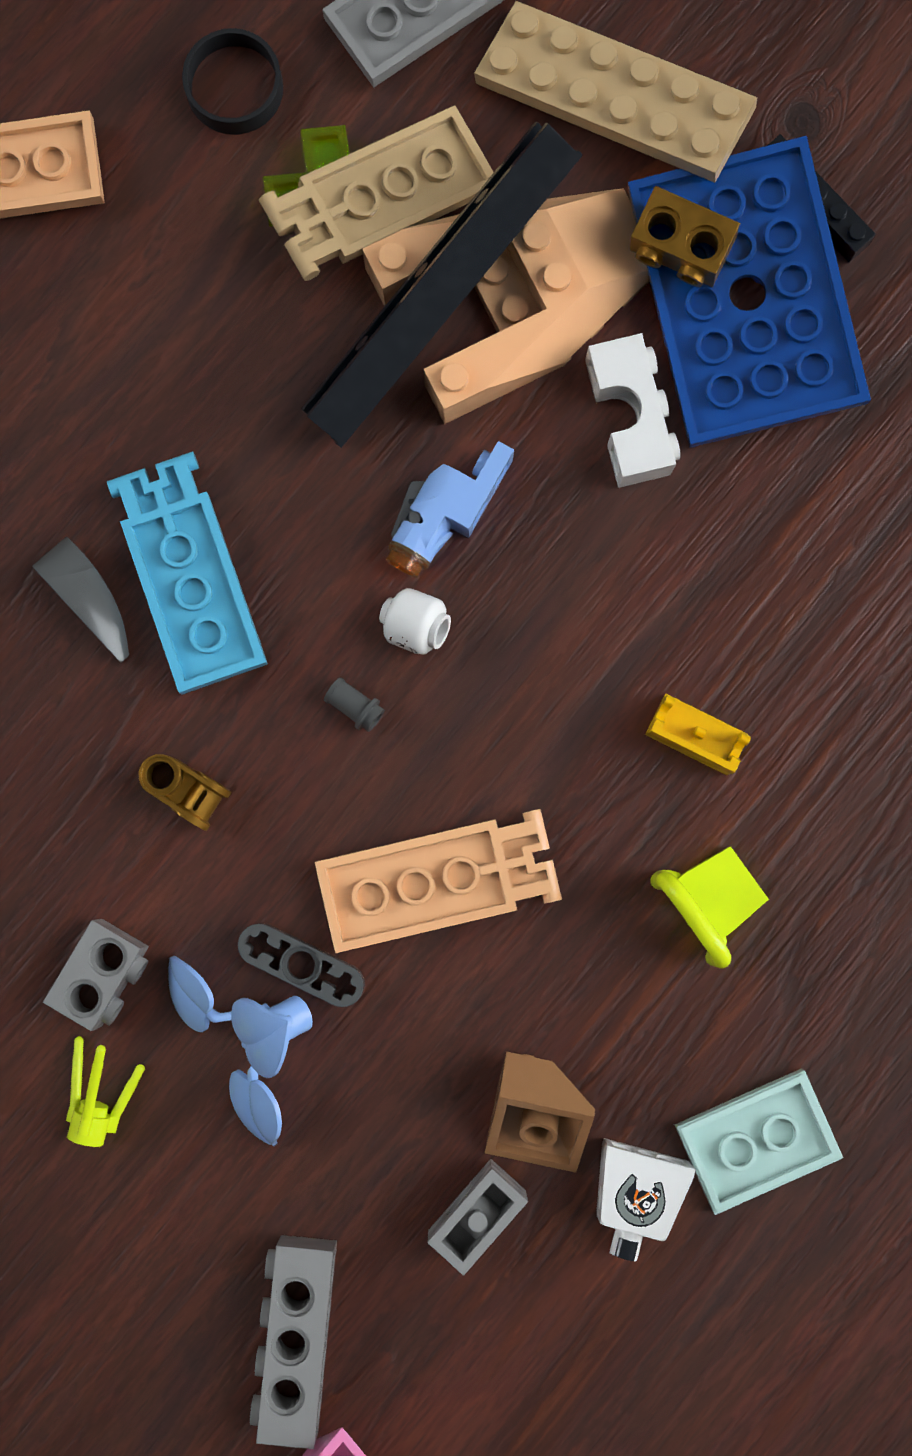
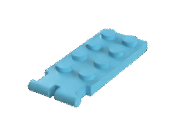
[107,451,268,695]

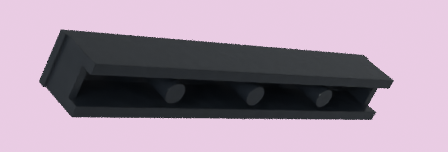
[301,122,583,448]

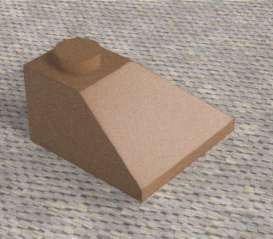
[485,1051,595,1173]

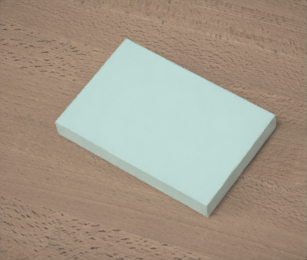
[675,1069,843,1215]

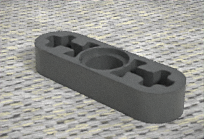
[238,923,365,1007]

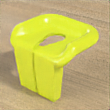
[651,846,769,968]

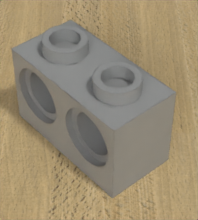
[43,919,149,1031]

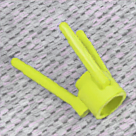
[66,1036,145,1147]

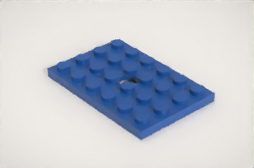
[628,136,871,448]

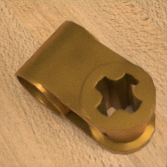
[139,754,232,831]

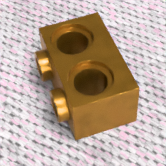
[630,186,740,287]

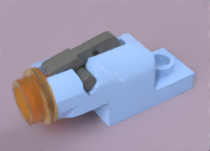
[386,441,514,578]

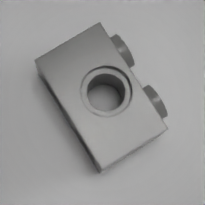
[427,1159,528,1276]

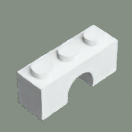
[585,333,680,488]

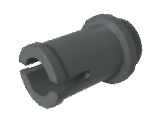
[323,678,385,732]

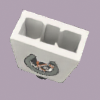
[597,1138,696,1261]

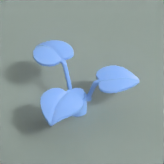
[168,956,313,1146]

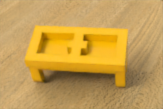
[645,694,751,775]

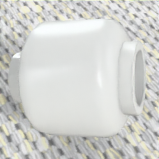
[379,588,451,655]

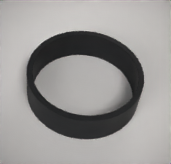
[182,28,283,135]

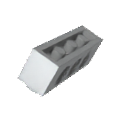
[250,1235,337,1449]

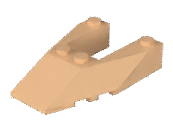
[362,188,650,424]

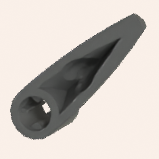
[32,536,129,663]

